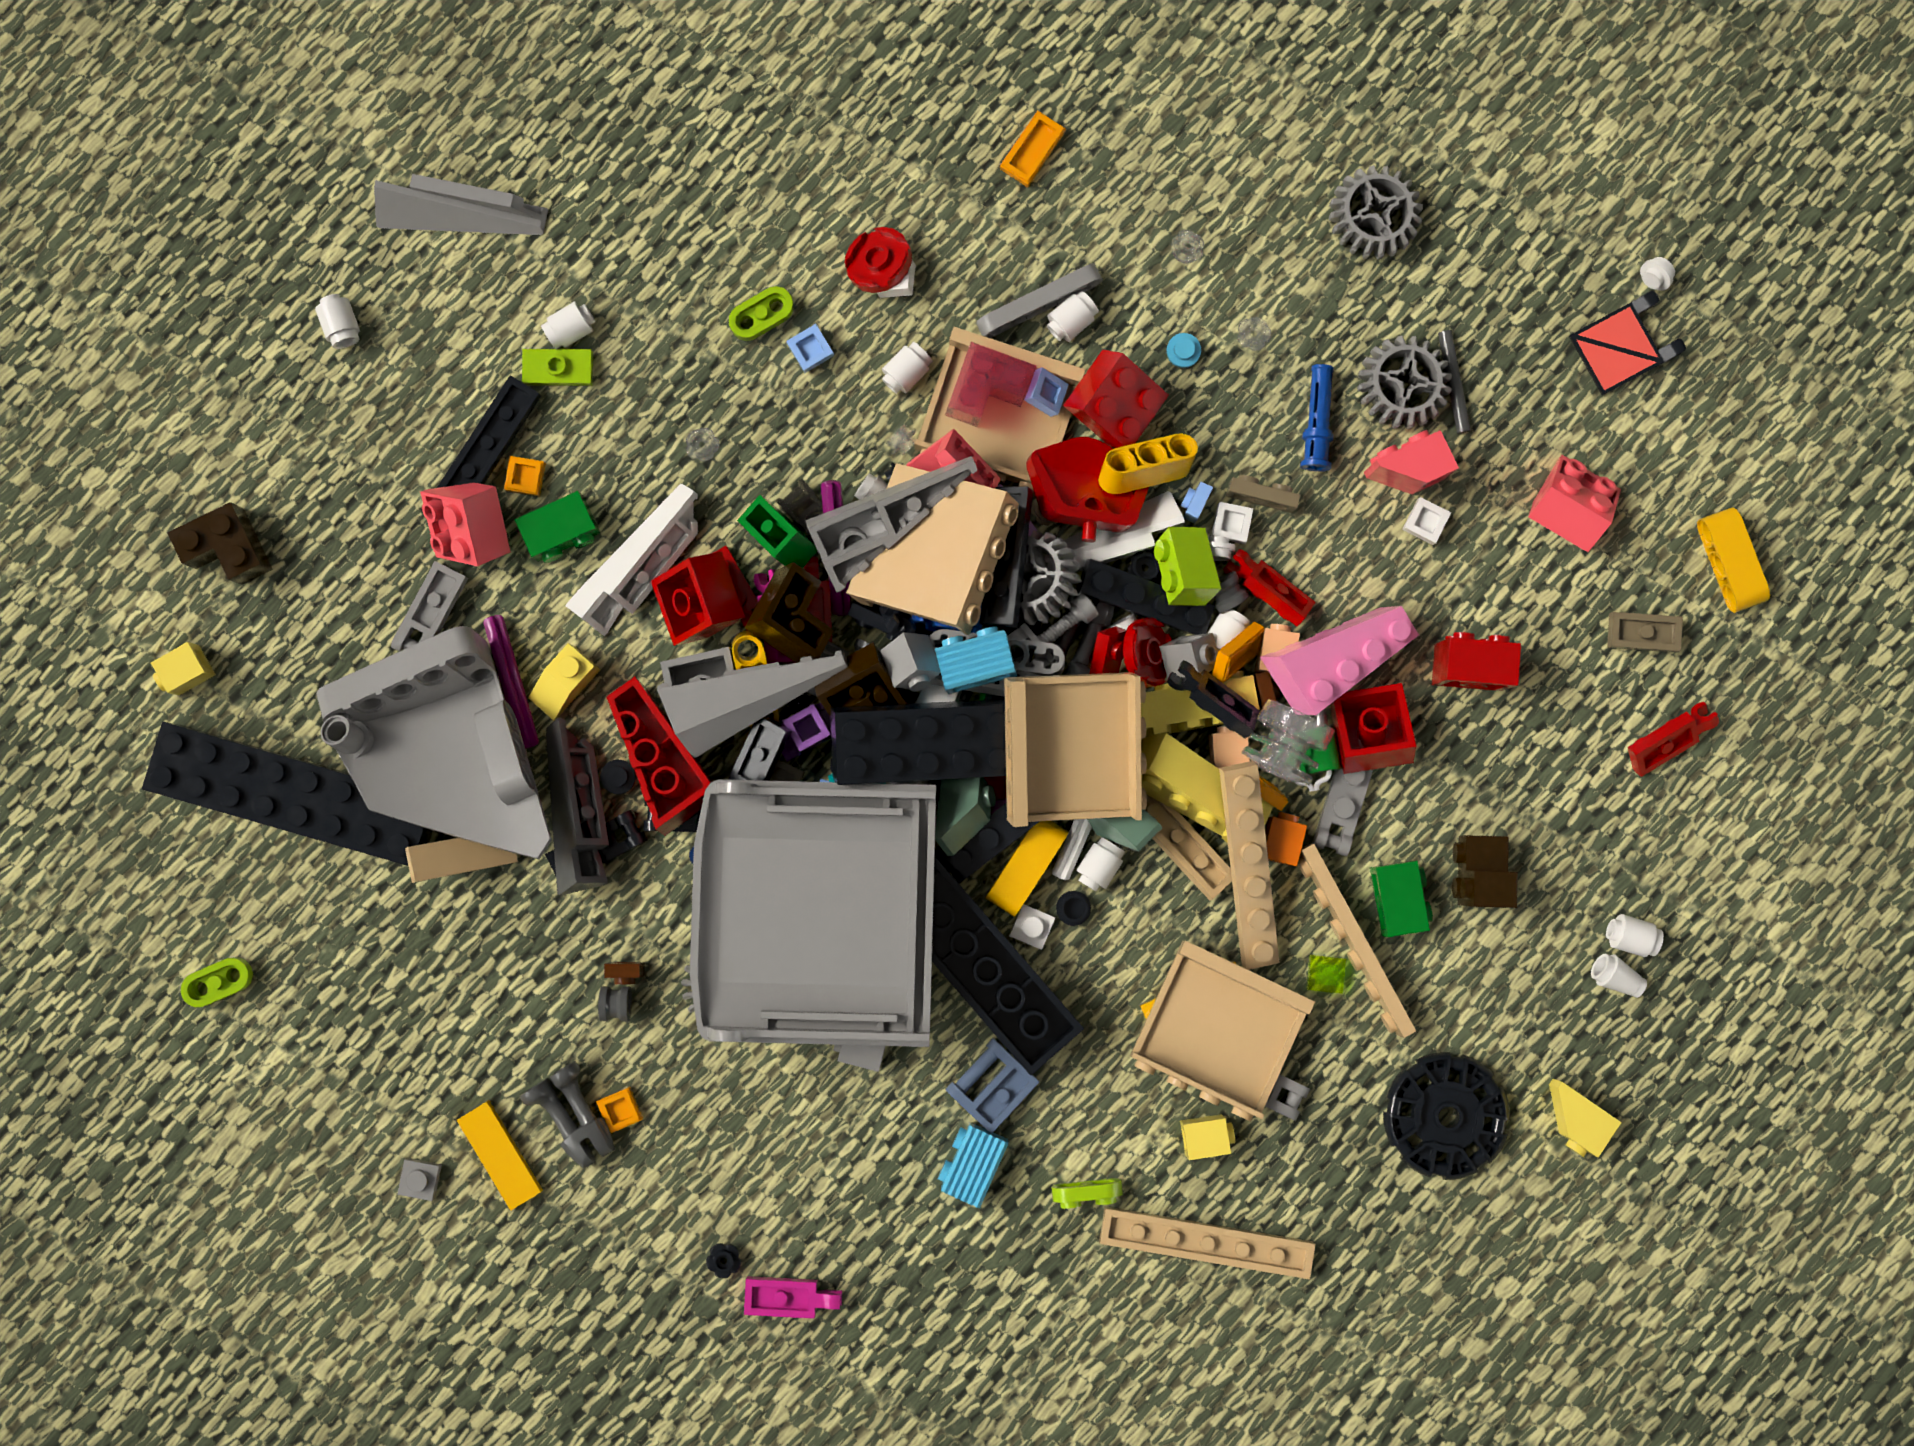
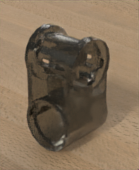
[775,478,823,542]

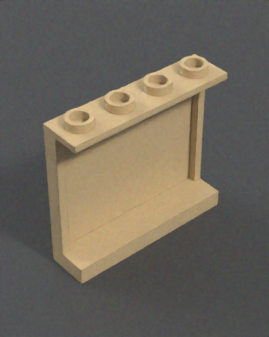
[915,327,1086,495]
[846,463,1019,635]
[1004,672,1147,827]
[1130,941,1315,1122]

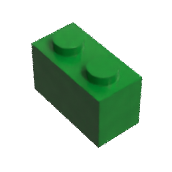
[515,491,600,563]
[737,495,818,568]
[1369,861,1433,937]

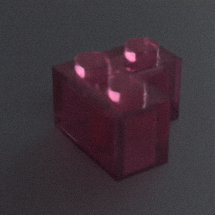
[945,342,1036,427]

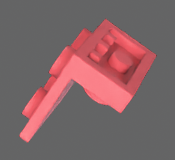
[906,429,1001,488]

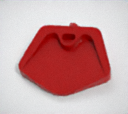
[1026,437,1149,543]

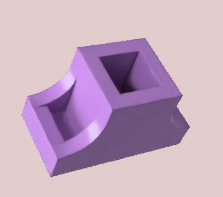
[781,703,831,762]

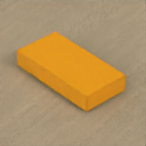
[1000,110,1066,187]
[1212,621,1265,683]

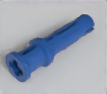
[1300,364,1334,472]

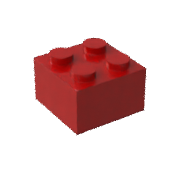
[1063,349,1169,448]
[651,551,745,646]
[1432,632,1521,691]
[1330,683,1417,774]

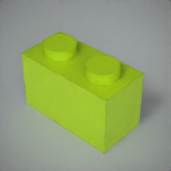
[1154,527,1221,606]

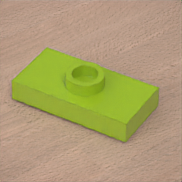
[522,349,593,386]

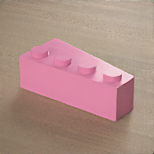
[1260,606,1419,715]

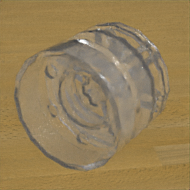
[1241,699,1335,785]

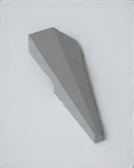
[805,456,978,593]
[657,650,848,758]

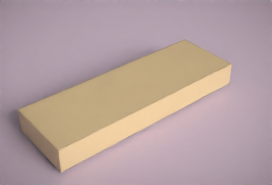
[405,838,518,883]

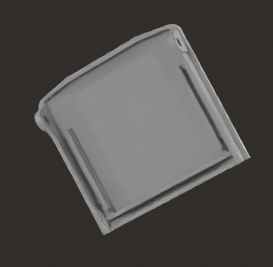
[690,779,936,1047]

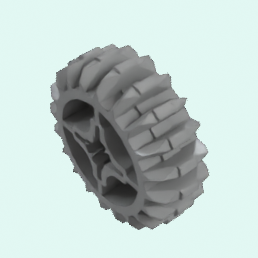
[1329,165,1423,260]
[1357,335,1452,429]
[1018,530,1082,626]

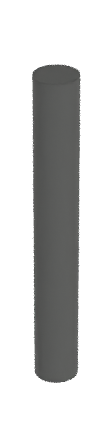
[1438,330,1471,434]

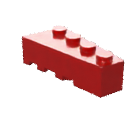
[606,676,713,836]

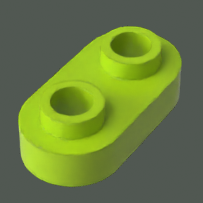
[729,286,794,341]
[181,957,253,1007]
[1051,1178,1123,1209]

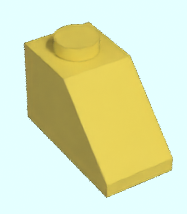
[528,643,601,721]
[1549,1079,1622,1158]

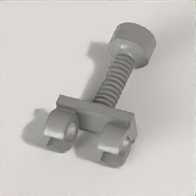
[1007,593,1099,669]

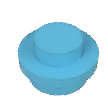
[1166,333,1201,368]

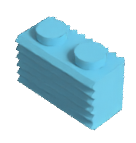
[935,627,1018,694]
[938,1122,1009,1208]

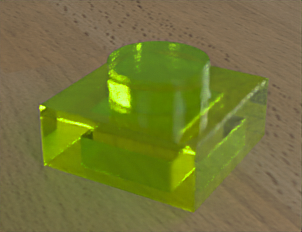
[1306,955,1346,994]

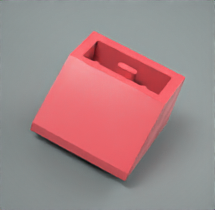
[1364,430,1459,495]
[1528,455,1621,552]
[420,483,511,566]

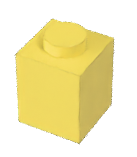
[151,642,216,696]
[1180,1114,1235,1160]

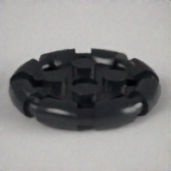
[1383,1052,1510,1180]

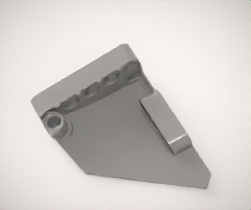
[316,626,552,860]

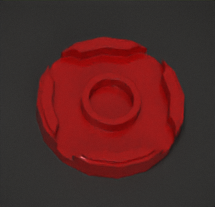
[845,227,912,293]
[1123,617,1172,688]

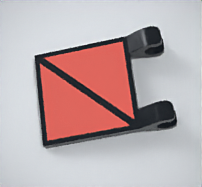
[1569,291,1686,395]

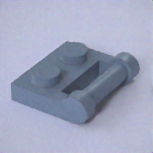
[945,1038,1039,1134]

